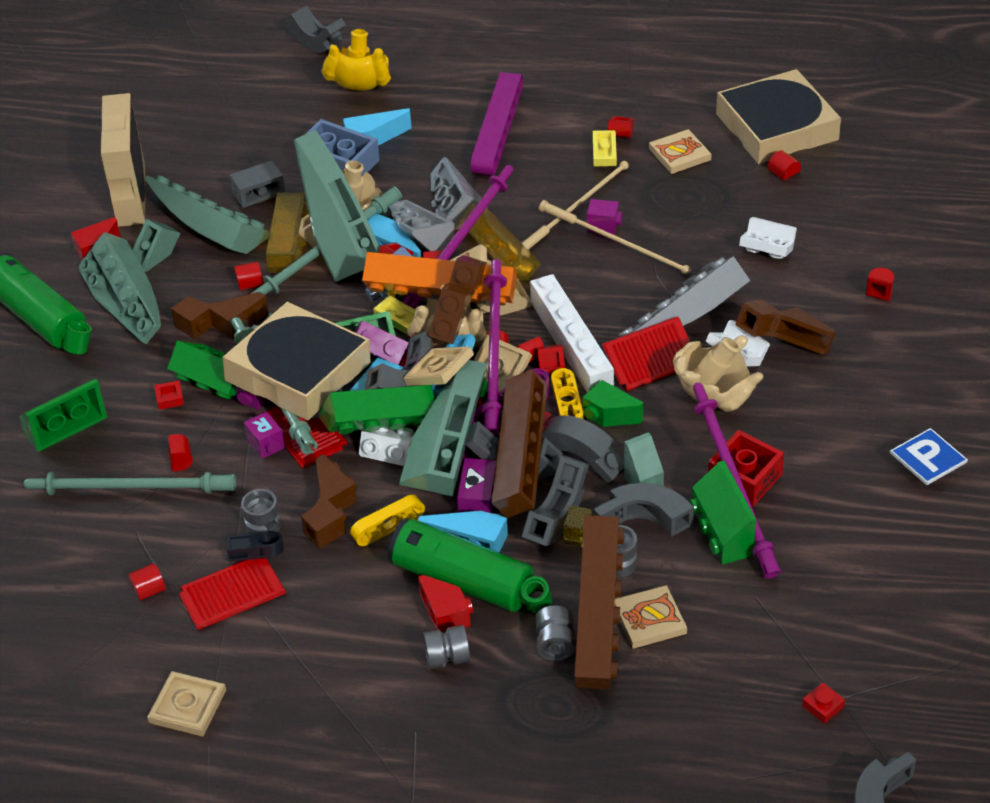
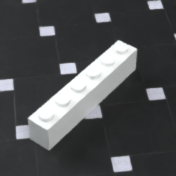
[530,274,614,393]

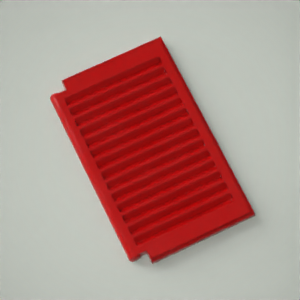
[602,316,690,391]
[267,406,348,469]
[179,558,286,630]

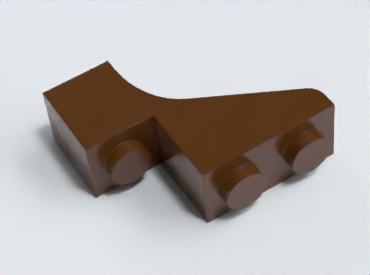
[428,255,487,344]
[171,292,269,339]
[735,299,837,354]
[301,454,357,549]

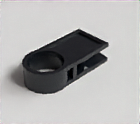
[227,531,284,562]

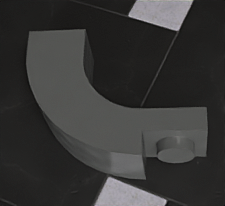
[284,5,346,53]
[365,332,432,390]
[542,415,624,483]
[465,421,563,480]
[522,455,589,546]
[594,483,694,537]
[854,752,916,803]

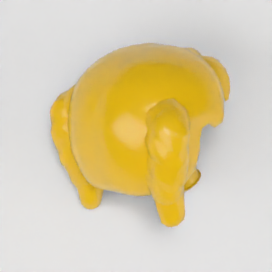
[321,29,391,91]

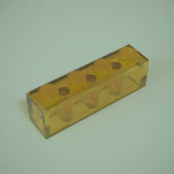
[266,193,309,272]
[459,203,541,282]

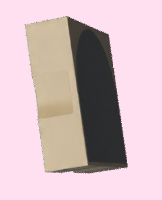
[716,69,841,164]
[101,93,145,227]
[223,302,370,420]

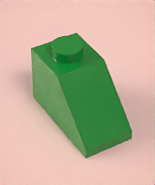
[583,380,644,427]

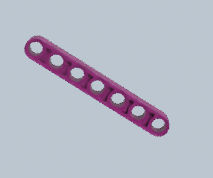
[471,72,523,176]

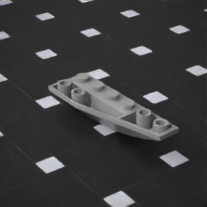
[619,256,750,337]

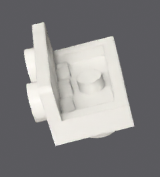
[739,217,797,258]
[706,320,770,366]
[359,427,415,466]

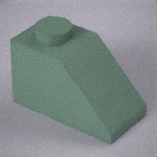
[133,219,180,272]
[624,432,664,486]

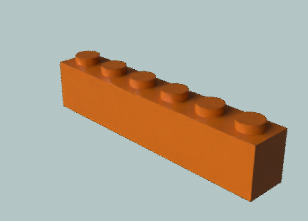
[362,252,517,306]

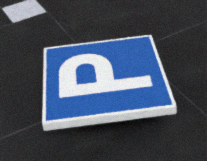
[890,428,968,485]

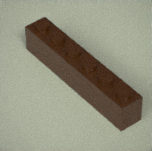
[492,369,547,518]
[575,515,624,689]

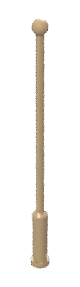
[517,161,629,254]
[539,200,691,275]

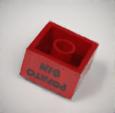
[708,430,784,507]

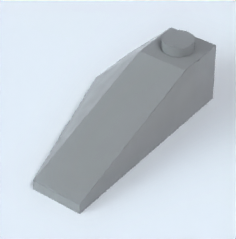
[430,156,488,230]
[387,200,454,251]

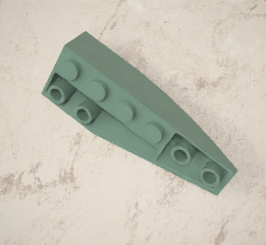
[294,130,380,282]
[145,175,272,254]
[78,232,161,344]
[399,360,487,496]

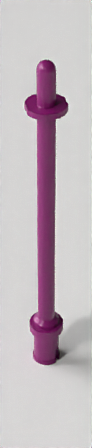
[402,165,513,309]
[482,259,507,436]
[693,382,782,579]

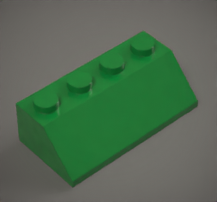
[318,385,435,434]

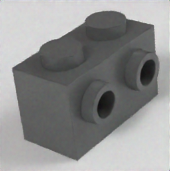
[230,160,285,208]

